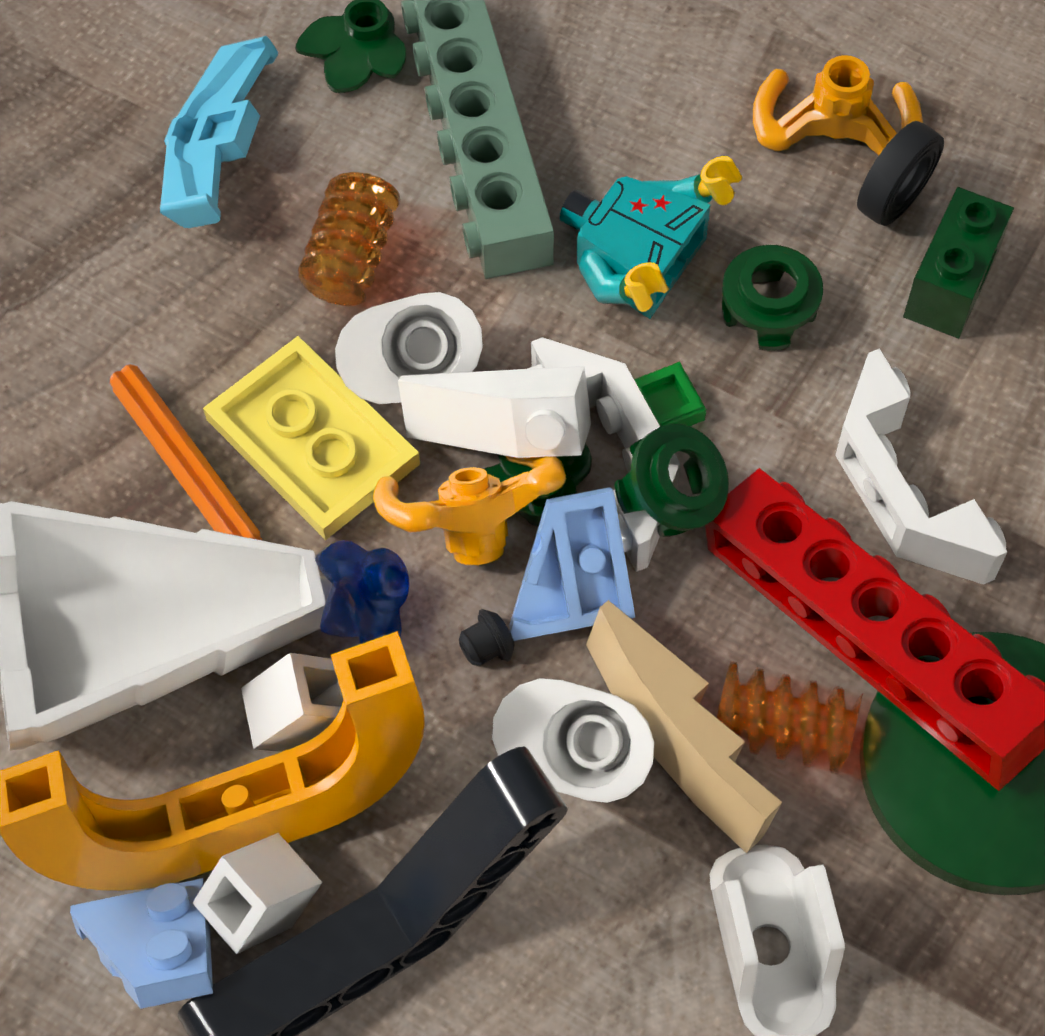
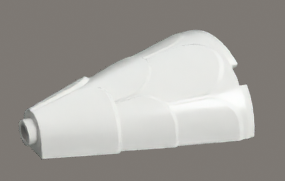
[0,501,334,751]

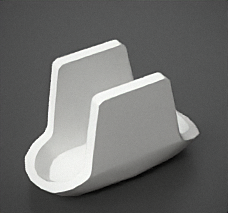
[709,845,845,1036]

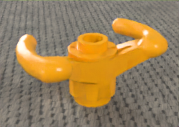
[753,55,923,156]
[373,456,566,565]

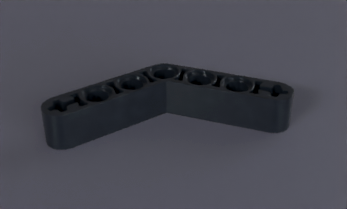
[178,746,568,1036]

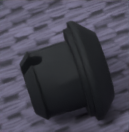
[459,609,515,667]

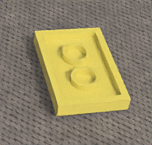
[203,336,420,540]

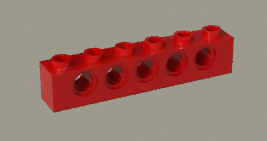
[705,468,1045,791]

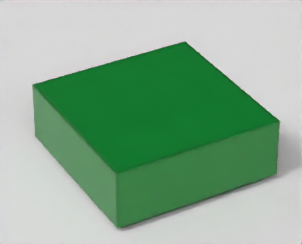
[634,361,707,427]

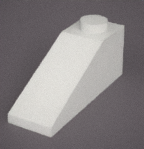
[398,366,591,458]

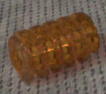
[298,172,401,306]
[717,661,863,775]

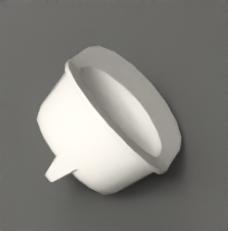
[335,292,483,404]
[492,678,655,803]

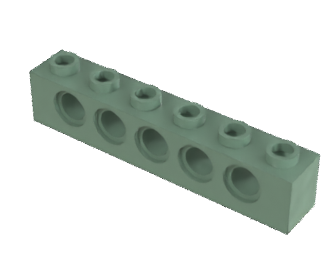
[401,0,554,279]

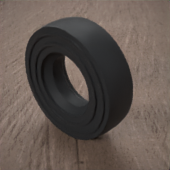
[857,121,944,226]

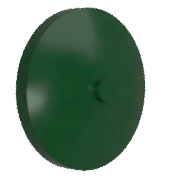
[860,632,1045,895]

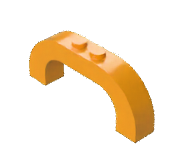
[0,631,425,891]

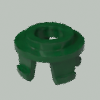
[722,245,823,351]
[614,424,729,537]

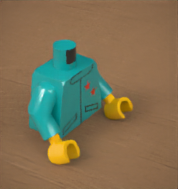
[559,156,743,319]

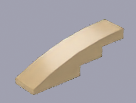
[586,600,782,853]

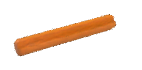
[110,364,262,540]

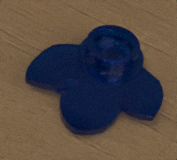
[315,540,410,644]

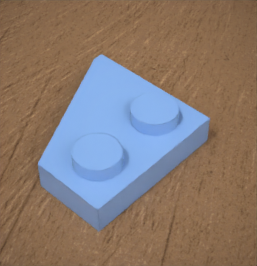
[509,487,635,641]
[70,878,213,1009]

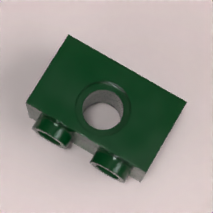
[903,187,1014,339]

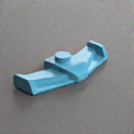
[160,36,278,228]

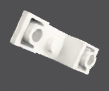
[527,337,680,572]
[835,349,1007,585]

